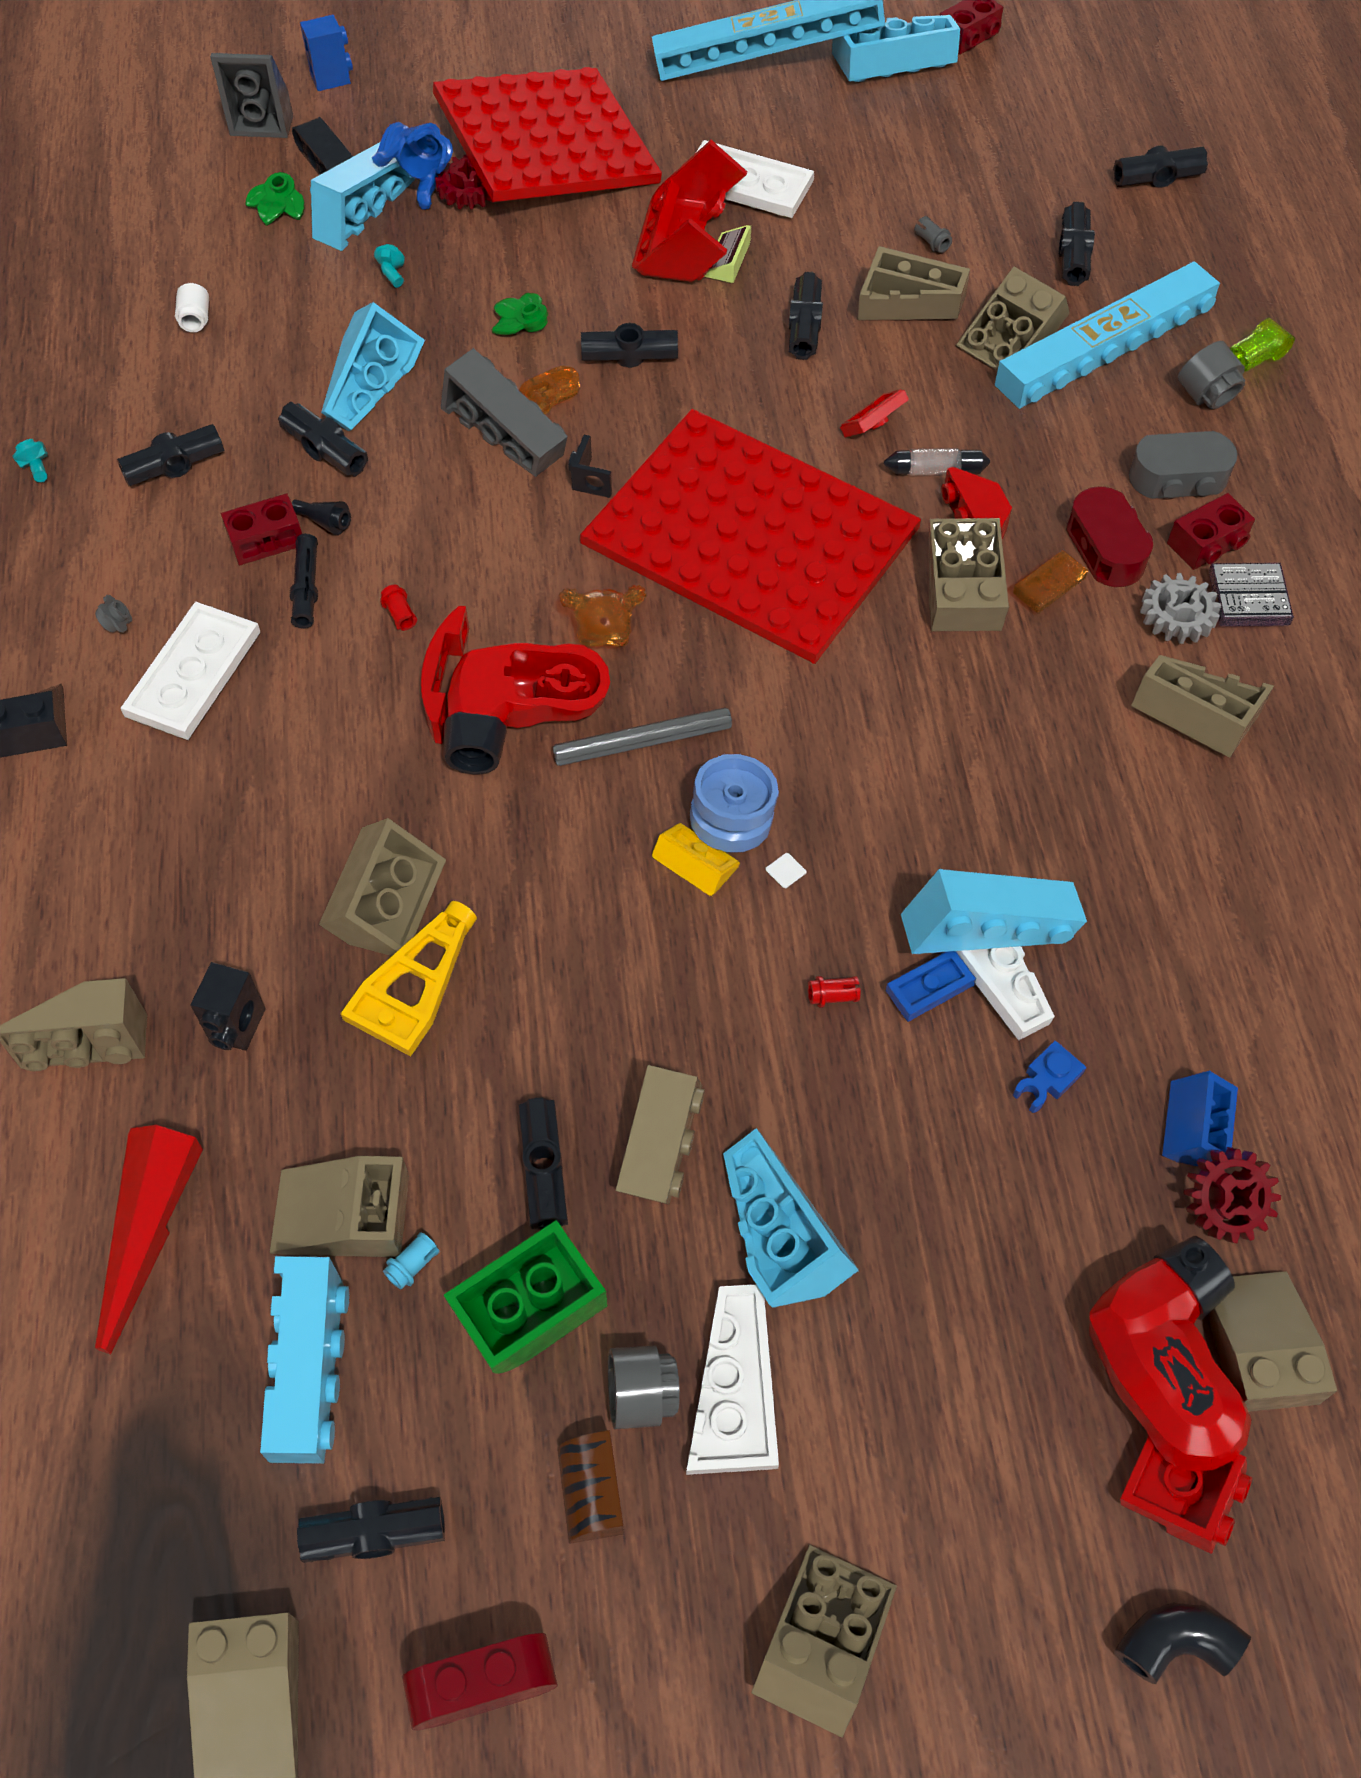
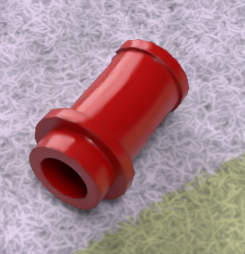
[380,585,417,631]
[808,976,860,1008]

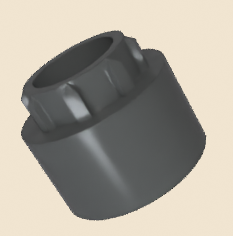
[1178,341,1245,409]
[608,1345,679,1429]

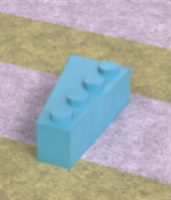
[832,15,960,82]
[901,869,1087,954]
[260,1256,349,1464]

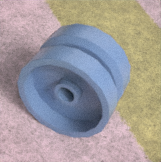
[690,754,779,852]

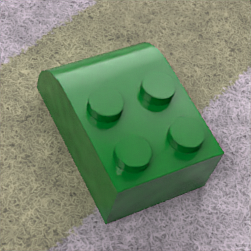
[443,1220,608,1374]

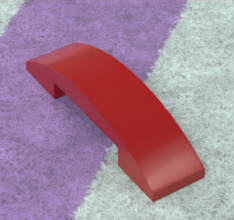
[421,606,470,744]

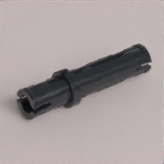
[290,533,318,629]

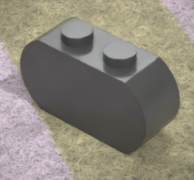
[1129,431,1237,499]

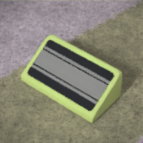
[704,225,751,283]

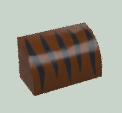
[557,1430,624,1544]

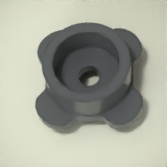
[95,595,132,633]

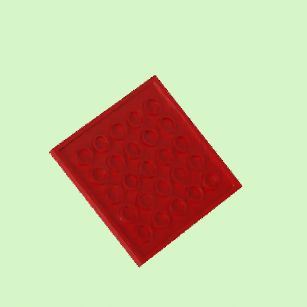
[433,67,662,202]

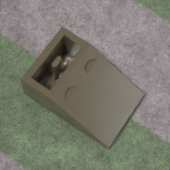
[956,267,1070,371]
[929,518,1009,631]
[0,978,147,1071]
[270,1156,409,1257]
[751,1545,897,1737]

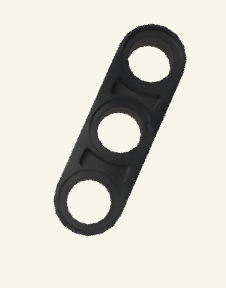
[292,117,353,175]

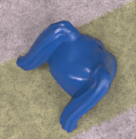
[372,122,453,210]

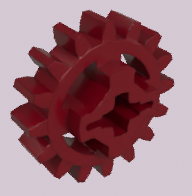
[435,154,492,210]
[1184,1147,1281,1243]

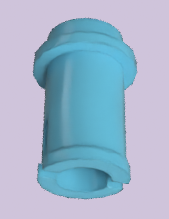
[383,1232,440,1289]

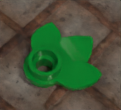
[245,172,305,226]
[491,293,548,335]

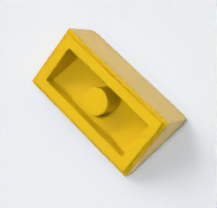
[652,823,740,896]

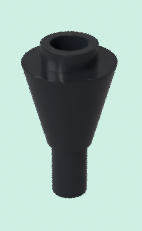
[292,499,351,535]

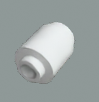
[175,283,209,332]

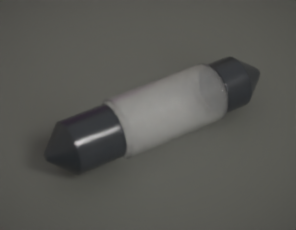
[884,448,990,476]

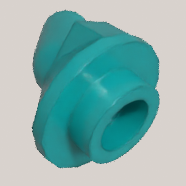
[374,244,405,288]
[12,439,48,482]

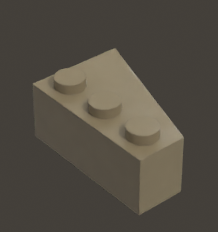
[858,246,970,320]
[1131,655,1274,758]
[616,1065,705,1205]

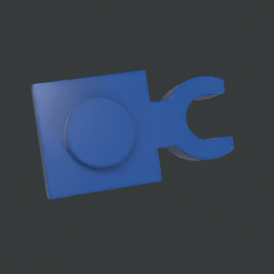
[1013,1040,1087,1113]

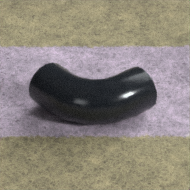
[1114,1602,1251,1684]

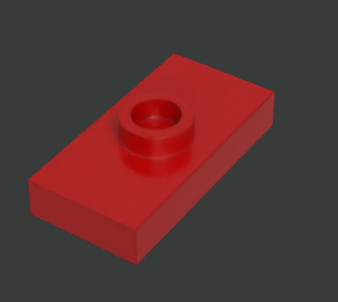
[840,389,909,437]

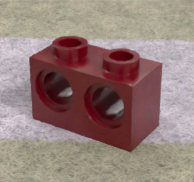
[939,0,1004,55]
[220,493,302,566]
[1167,493,1255,570]

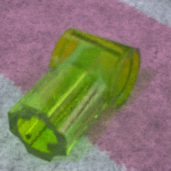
[1230,318,1295,372]

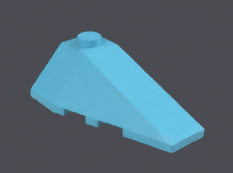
[321,302,425,431]
[723,1128,859,1308]

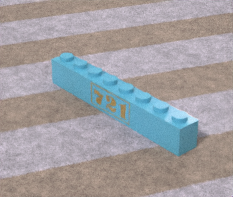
[652,0,885,81]
[995,261,1220,409]

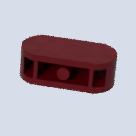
[1066,487,1153,587]
[402,1633,558,1730]

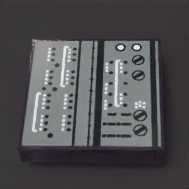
[1208,563,1294,626]

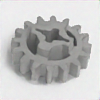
[1140,573,1221,644]

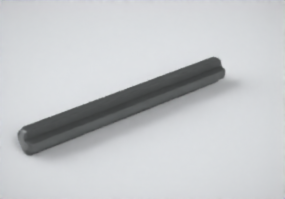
[553,707,732,766]

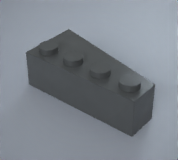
[441,348,568,477]

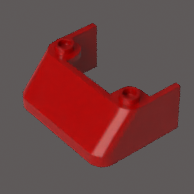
[632,140,747,282]

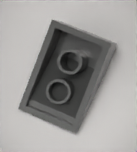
[210,53,293,138]

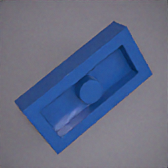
[885,951,976,1022]

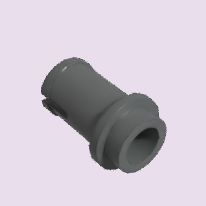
[914,216,952,253]

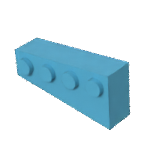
[310,142,415,251]

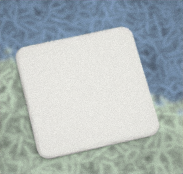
[766,853,806,888]

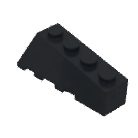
[0,684,67,758]

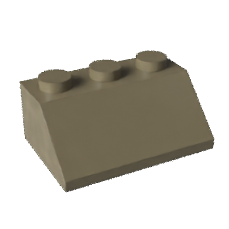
[319,818,446,956]

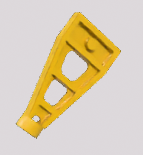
[341,901,477,1057]

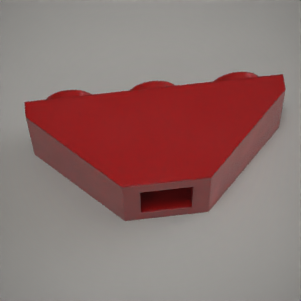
[941,467,1012,539]

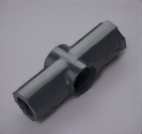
[1113,146,1208,188]
[1058,202,1095,286]
[789,272,823,360]
[581,323,678,368]
[278,402,368,477]
[117,424,225,486]
[519,1097,568,1230]
[297,1497,445,1563]

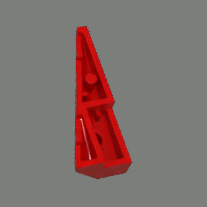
[95,1125,203,1355]

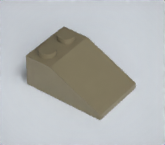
[1208,1271,1337,1412]
[187,1613,299,1778]

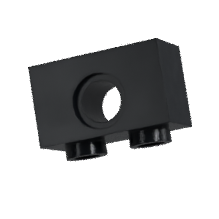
[190,962,266,1051]

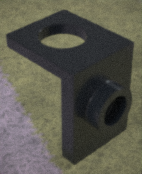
[568,434,612,498]

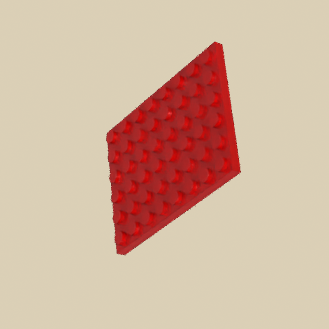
[580,409,921,664]

